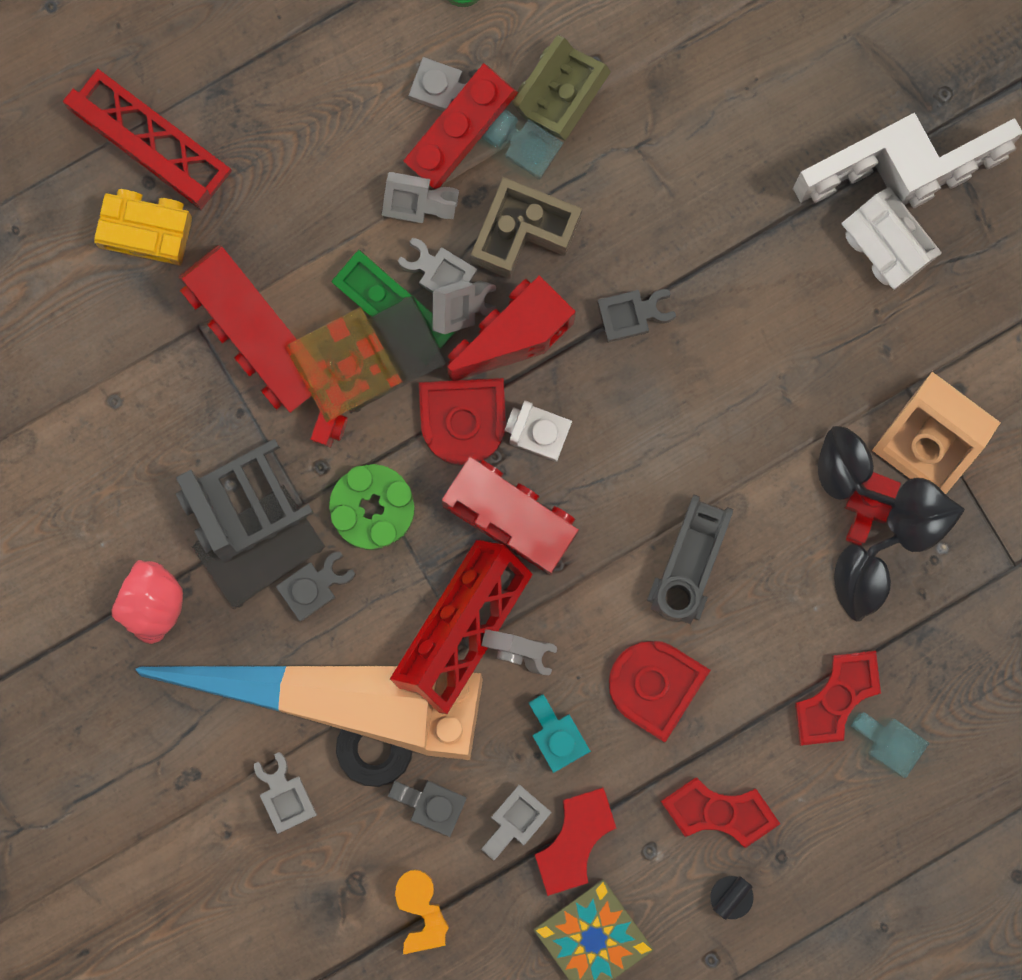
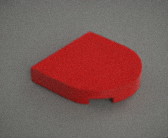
[419,378,506,466]
[609,641,711,743]

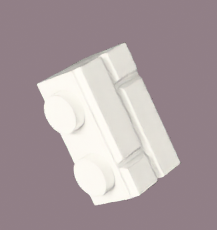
[842,187,942,290]

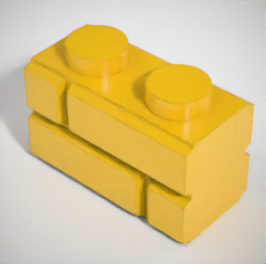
[94,189,192,266]

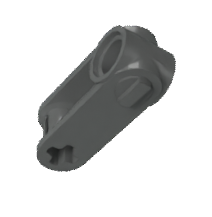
[647,494,734,625]

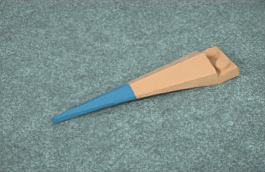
[136,666,483,760]

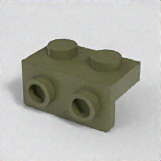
[513,35,611,141]

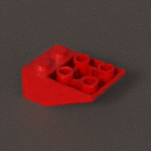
[447,275,576,381]

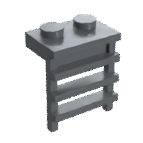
[176,439,314,563]

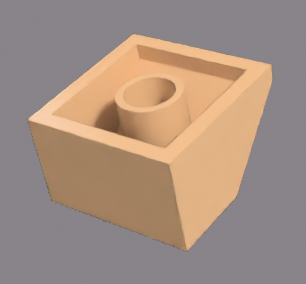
[872,372,1001,494]

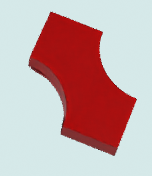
[795,651,881,746]
[660,777,780,848]
[535,787,617,896]

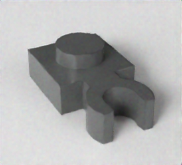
[597,289,676,343]
[276,551,356,622]

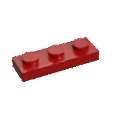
[403,63,519,189]

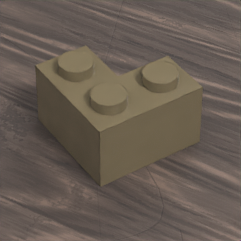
[471,177,582,279]

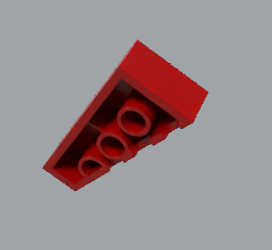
[178,245,330,413]

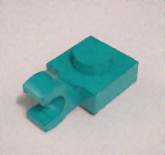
[528,694,591,773]

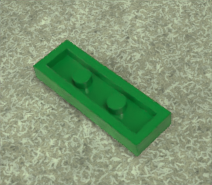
[331,249,456,365]

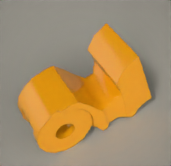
[395,870,449,955]

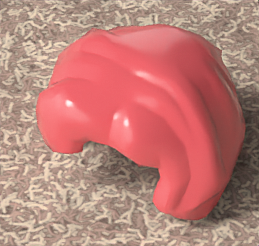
[111,560,183,644]

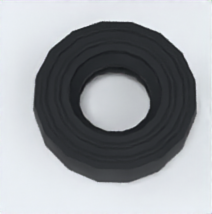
[336,729,412,787]

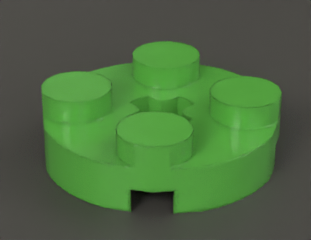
[329,464,415,550]

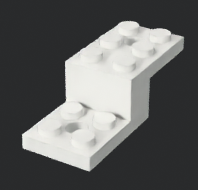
[793,113,1022,208]

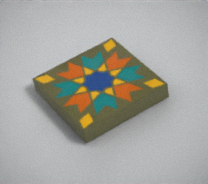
[533,879,654,980]

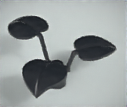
[818,426,965,622]

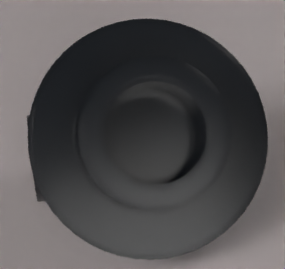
[710,876,754,920]

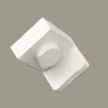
[505,401,572,462]

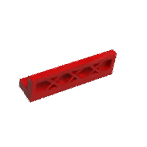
[63,69,232,210]
[390,540,533,714]

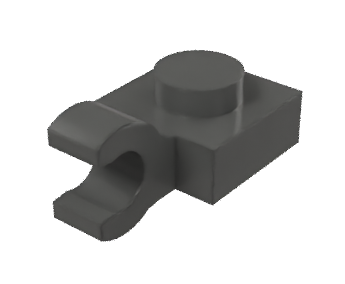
[388,780,467,837]

